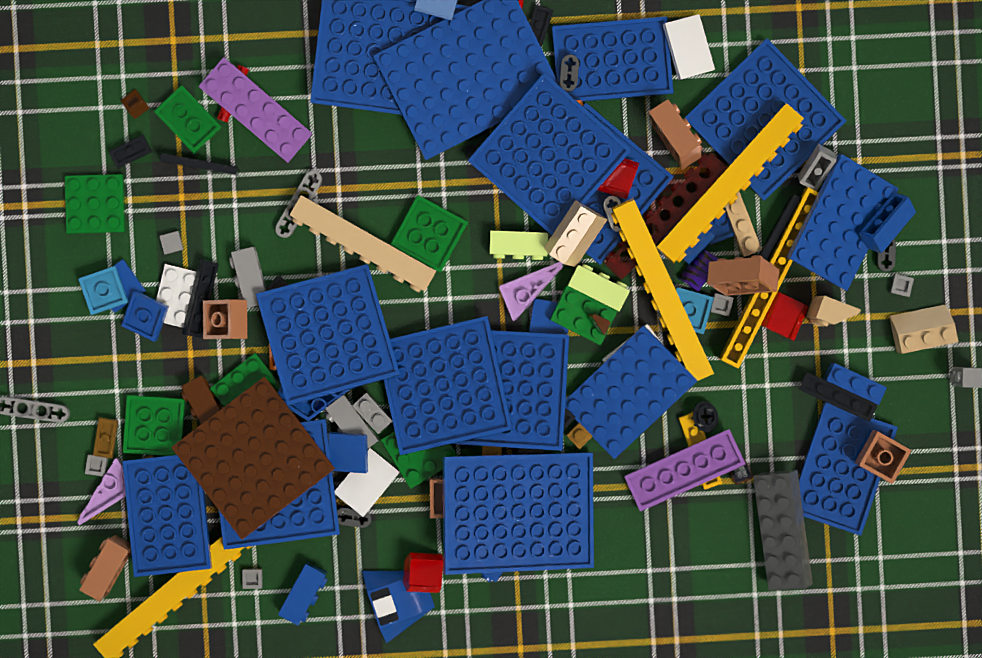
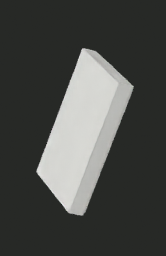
[663,14,715,80]
[335,448,400,517]

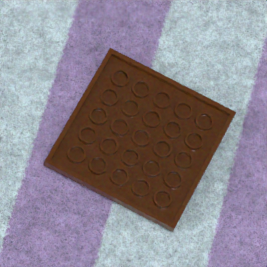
[171,376,335,540]

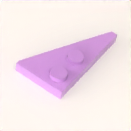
[499,262,563,321]
[77,458,126,525]

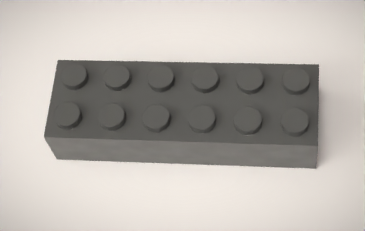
[753,470,813,590]

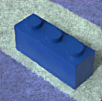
[859,192,916,253]
[823,363,887,405]
[278,562,328,626]

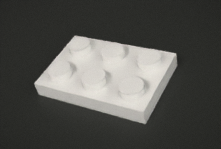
[156,264,196,328]

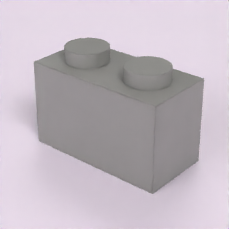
[798,144,837,191]
[950,367,982,388]
[352,392,392,434]

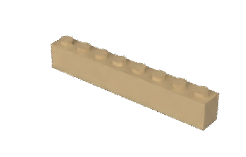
[290,195,436,292]

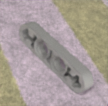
[276,171,322,238]
[0,397,70,423]

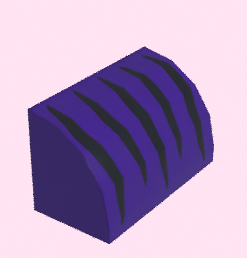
[678,249,718,292]

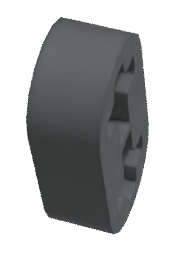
[560,54,579,92]
[876,239,896,272]
[337,507,372,528]

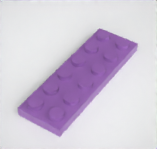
[199,57,312,163]
[624,429,745,511]

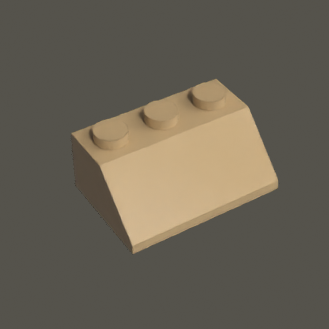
[544,200,608,267]
[805,296,861,327]
[889,304,958,354]

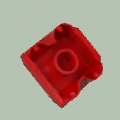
[597,159,639,199]
[761,291,808,341]
[403,552,443,593]

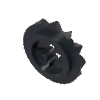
[691,401,718,432]

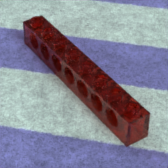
[604,153,727,280]

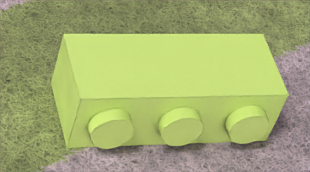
[490,231,548,260]
[567,264,630,312]

